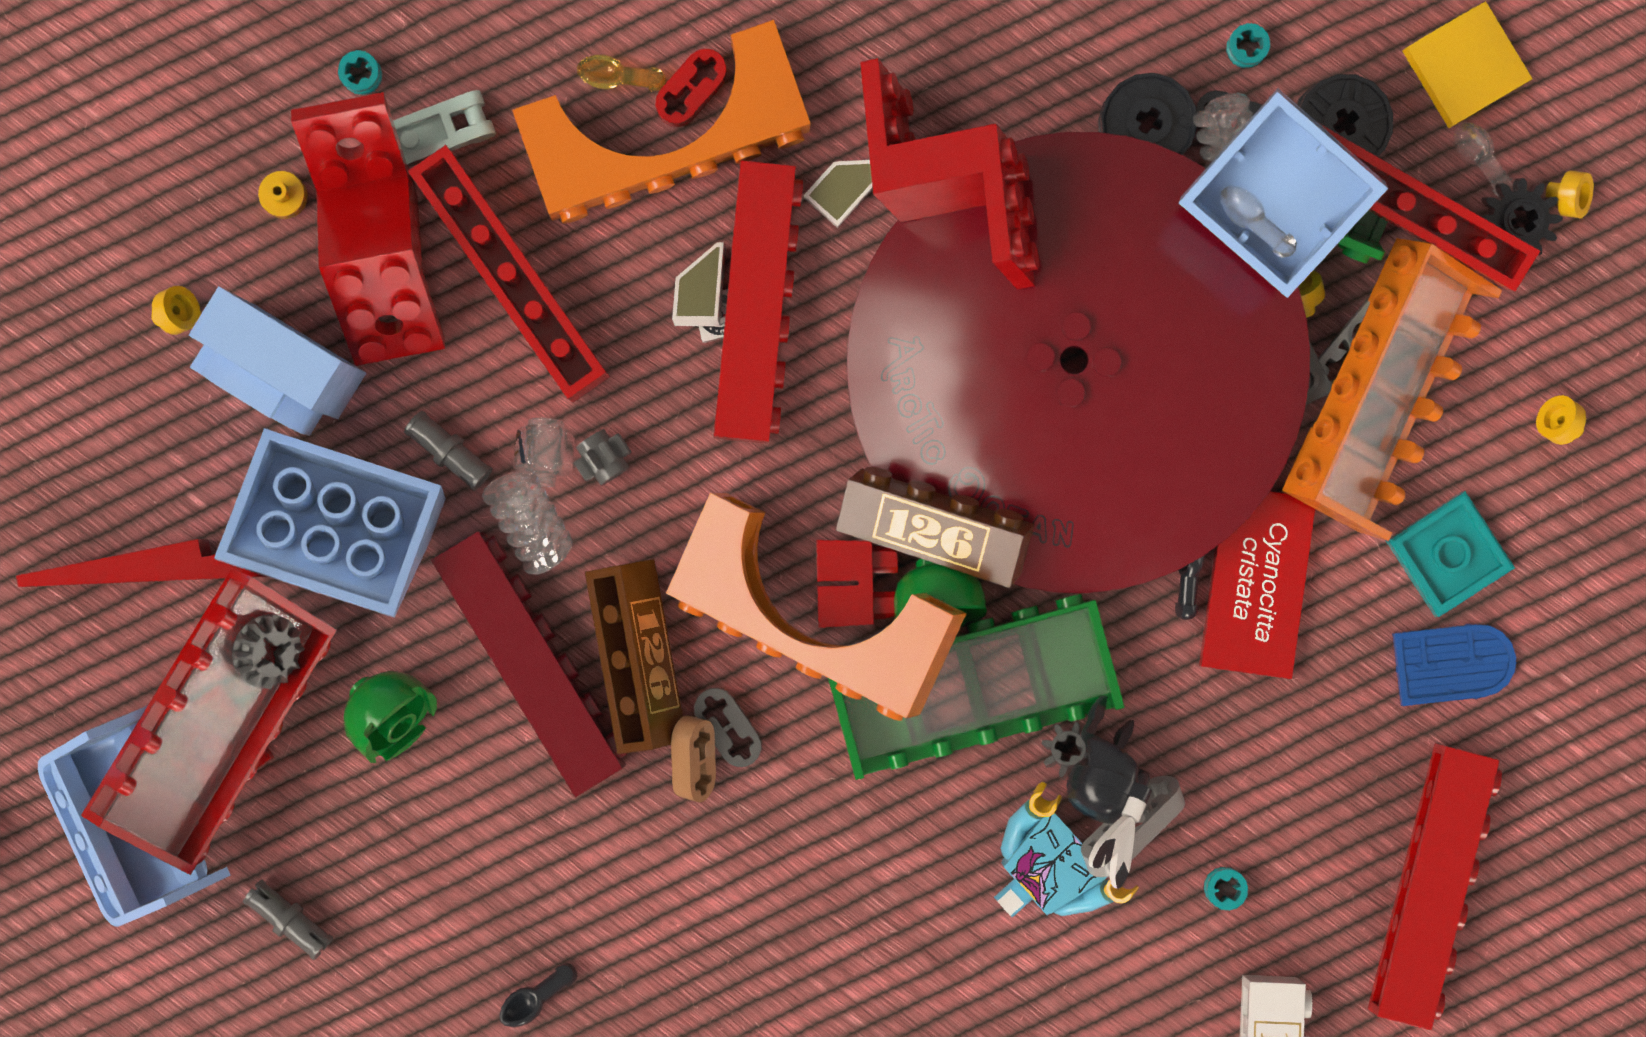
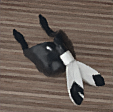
[1066,696,1152,889]

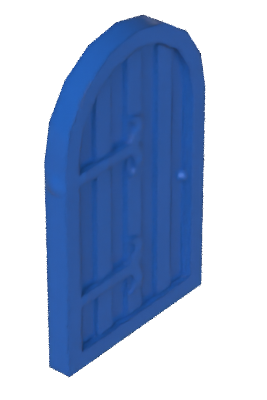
[1392,623,1516,706]

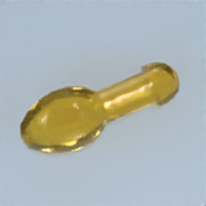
[576,55,667,91]

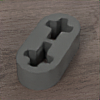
[694,687,762,767]

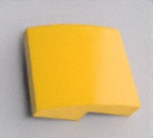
[1402,1,1533,128]

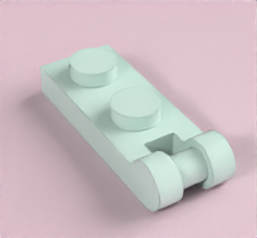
[393,90,496,168]

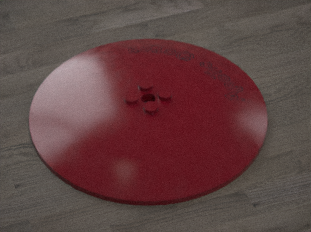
[847,132,1310,593]

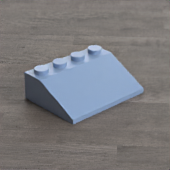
[214,428,446,618]

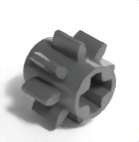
[573,429,632,486]
[1041,722,1089,780]

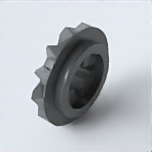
[232,614,305,690]

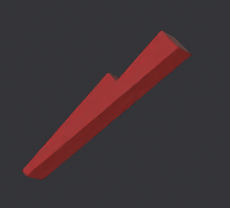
[16,539,267,587]

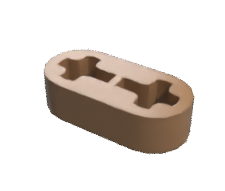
[671,715,716,803]

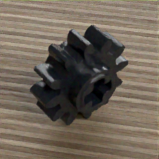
[1479,178,1563,255]

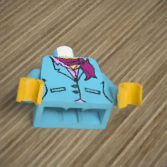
[994,782,1139,918]

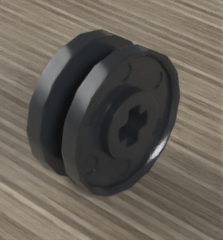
[1097,73,1198,155]
[1296,74,1393,157]

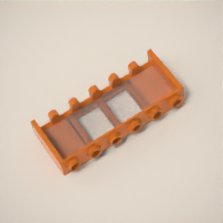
[1282,238,1502,541]

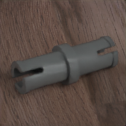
[404,410,493,491]
[243,879,333,960]

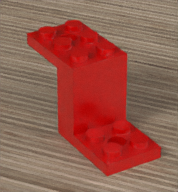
[860,58,1040,289]
[291,92,445,366]

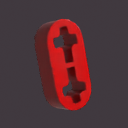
[655,48,727,127]

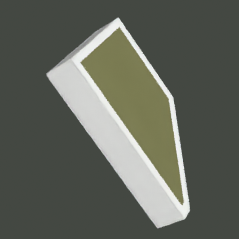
[804,160,873,228]
[672,242,726,326]

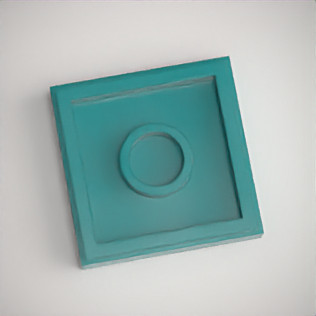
[1386,491,1515,617]

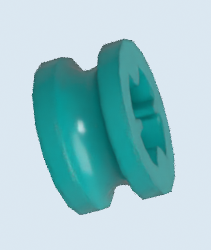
[1226,23,1270,68]
[338,50,383,95]
[1204,867,1248,911]

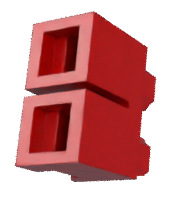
[816,540,898,628]

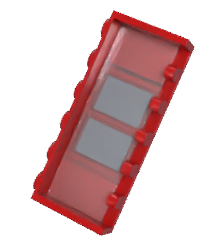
[81,569,337,875]

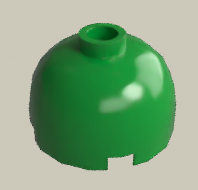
[894,559,987,628]
[343,671,437,763]

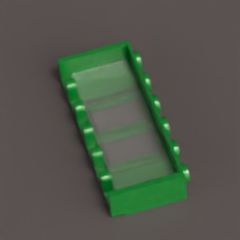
[828,593,1125,780]

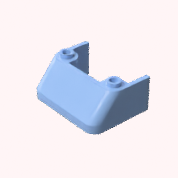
[38,705,230,927]

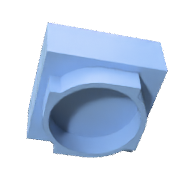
[1179,88,1388,298]
[189,286,366,436]

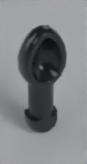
[1175,555,1205,620]
[499,963,578,1028]

